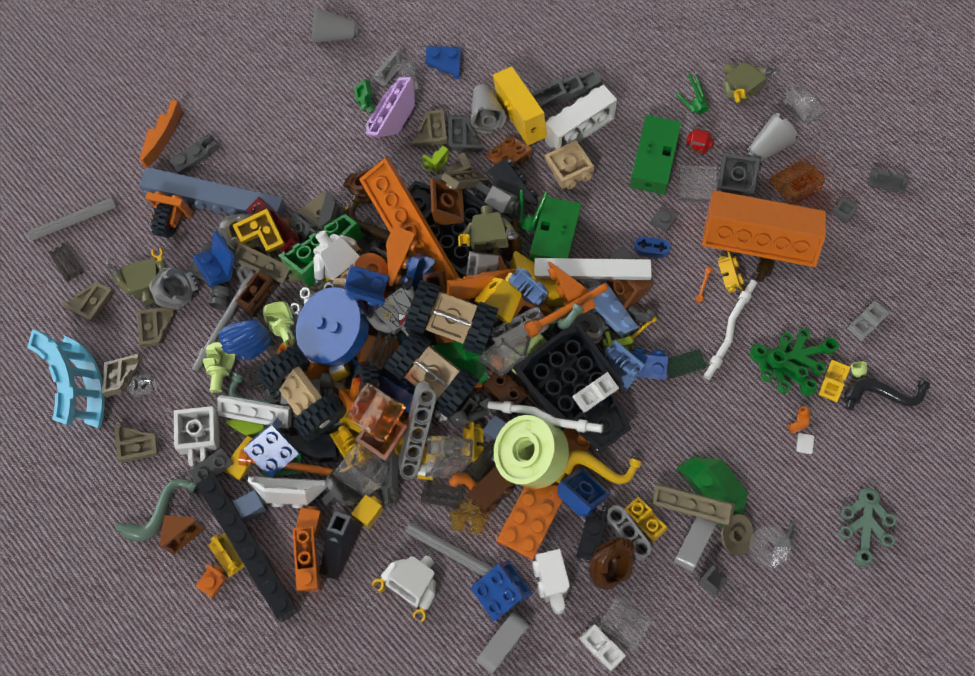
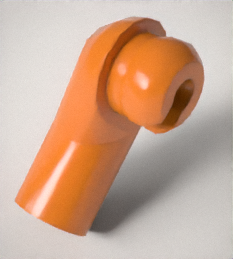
[788,406,811,434]

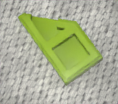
[226,419,265,437]

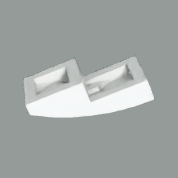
[572,372,619,413]
[579,624,626,671]

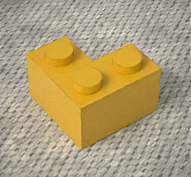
[233,209,285,253]

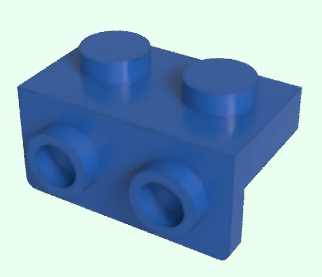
[400,253,435,292]
[630,348,669,380]

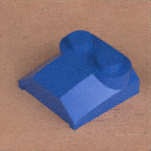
[557,467,612,517]

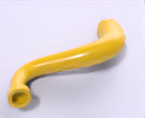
[555,450,641,484]

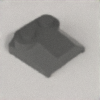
[717,153,760,195]
[317,191,345,231]

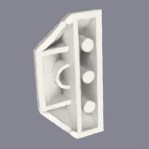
[248,476,328,508]

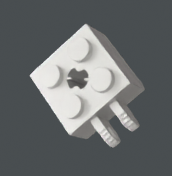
[174,406,220,466]
[532,549,570,615]

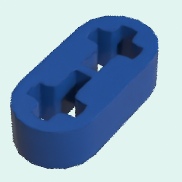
[634,237,670,258]

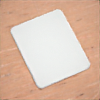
[796,433,814,454]

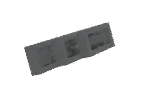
[531,68,603,109]

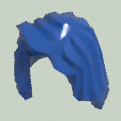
[218,320,273,360]

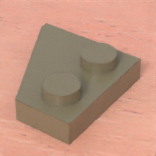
[413,109,447,147]
[61,282,114,323]
[137,307,175,348]
[101,354,142,397]
[114,425,159,463]

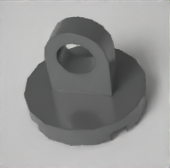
[321,469,361,507]

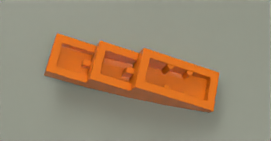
[139,100,182,168]
[447,268,517,300]

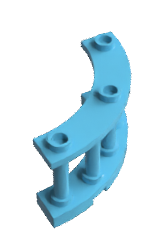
[27,329,105,428]

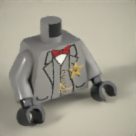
[359,275,415,337]

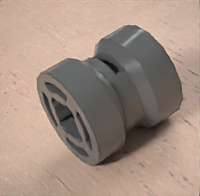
[209,286,231,310]

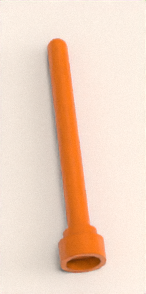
[524,284,608,338]
[238,449,334,476]

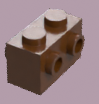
[484,369,528,417]

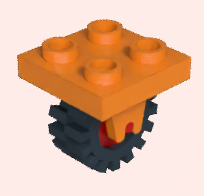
[145,191,194,238]
[338,365,388,413]

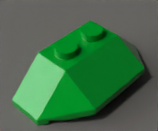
[677,457,747,528]

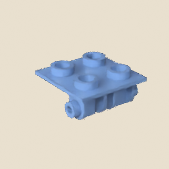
[509,267,548,305]
[604,340,645,393]

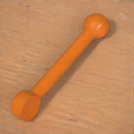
[695,267,712,303]

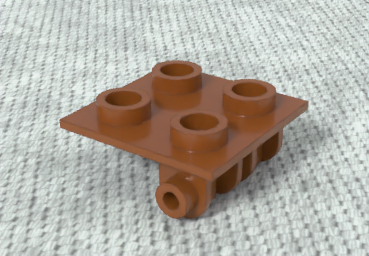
[485,135,533,169]

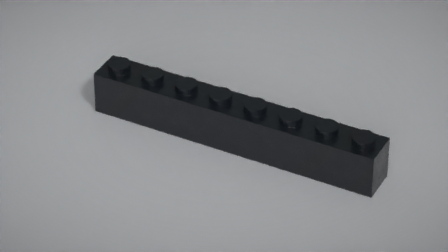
[196,473,299,623]

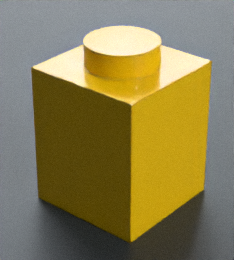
[351,494,384,530]

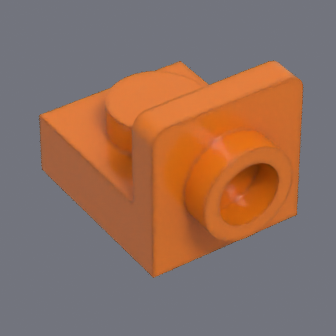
[195,564,228,598]

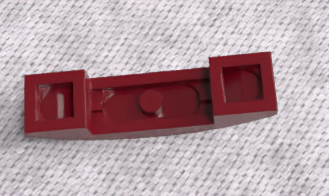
[246,197,301,254]

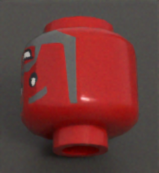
[686,129,715,154]

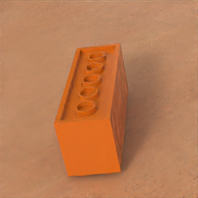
[702,190,826,268]

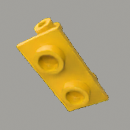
[718,252,745,293]
[463,422,484,465]
[208,533,245,578]

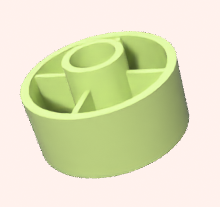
[494,415,569,489]

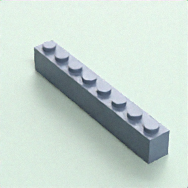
[138,167,286,218]

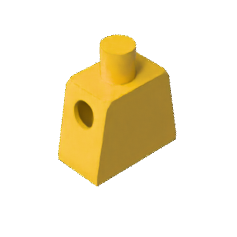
[474,272,522,323]

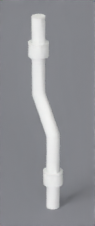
[703,279,757,380]
[488,401,603,433]

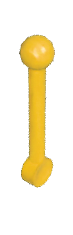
[627,316,657,343]

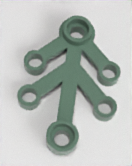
[838,488,896,567]

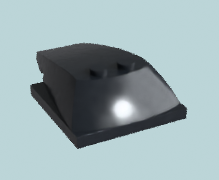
[408,180,512,277]
[513,321,632,452]

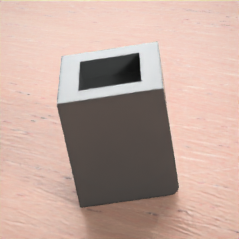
[697,564,727,598]

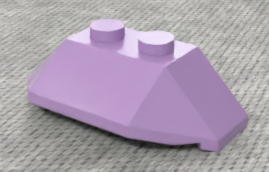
[366,77,415,137]

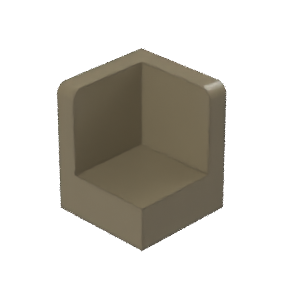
[446,153,472,172]

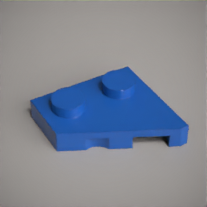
[425,46,461,79]

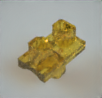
[449,499,488,534]

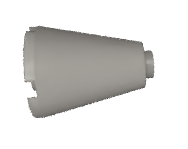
[311,8,358,43]
[471,84,506,134]
[747,113,799,162]

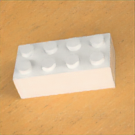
[545,85,617,151]

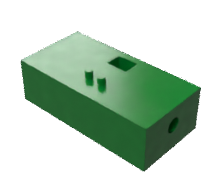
[629,115,681,195]
[529,197,581,262]

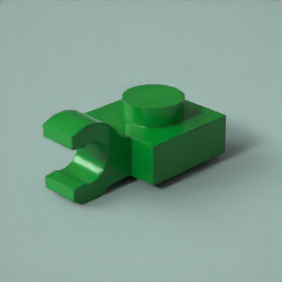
[354,79,375,113]

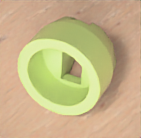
[851,361,868,378]

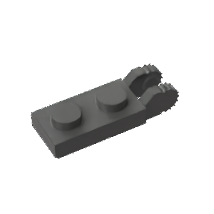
[169,134,220,175]

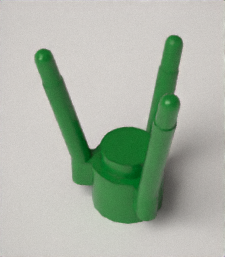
[676,73,710,115]
[518,190,548,232]

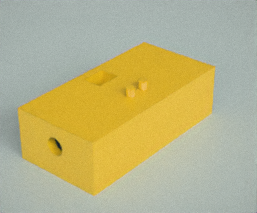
[493,66,547,145]

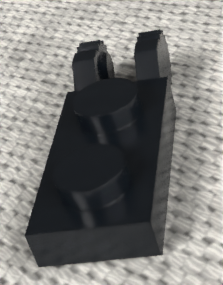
[576,505,609,561]

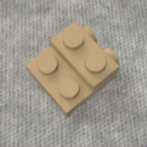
[544,140,594,190]

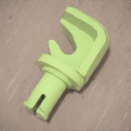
[263,301,296,346]
[203,342,236,394]

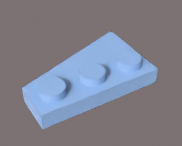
[588,282,638,337]

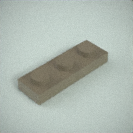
[234,243,290,284]

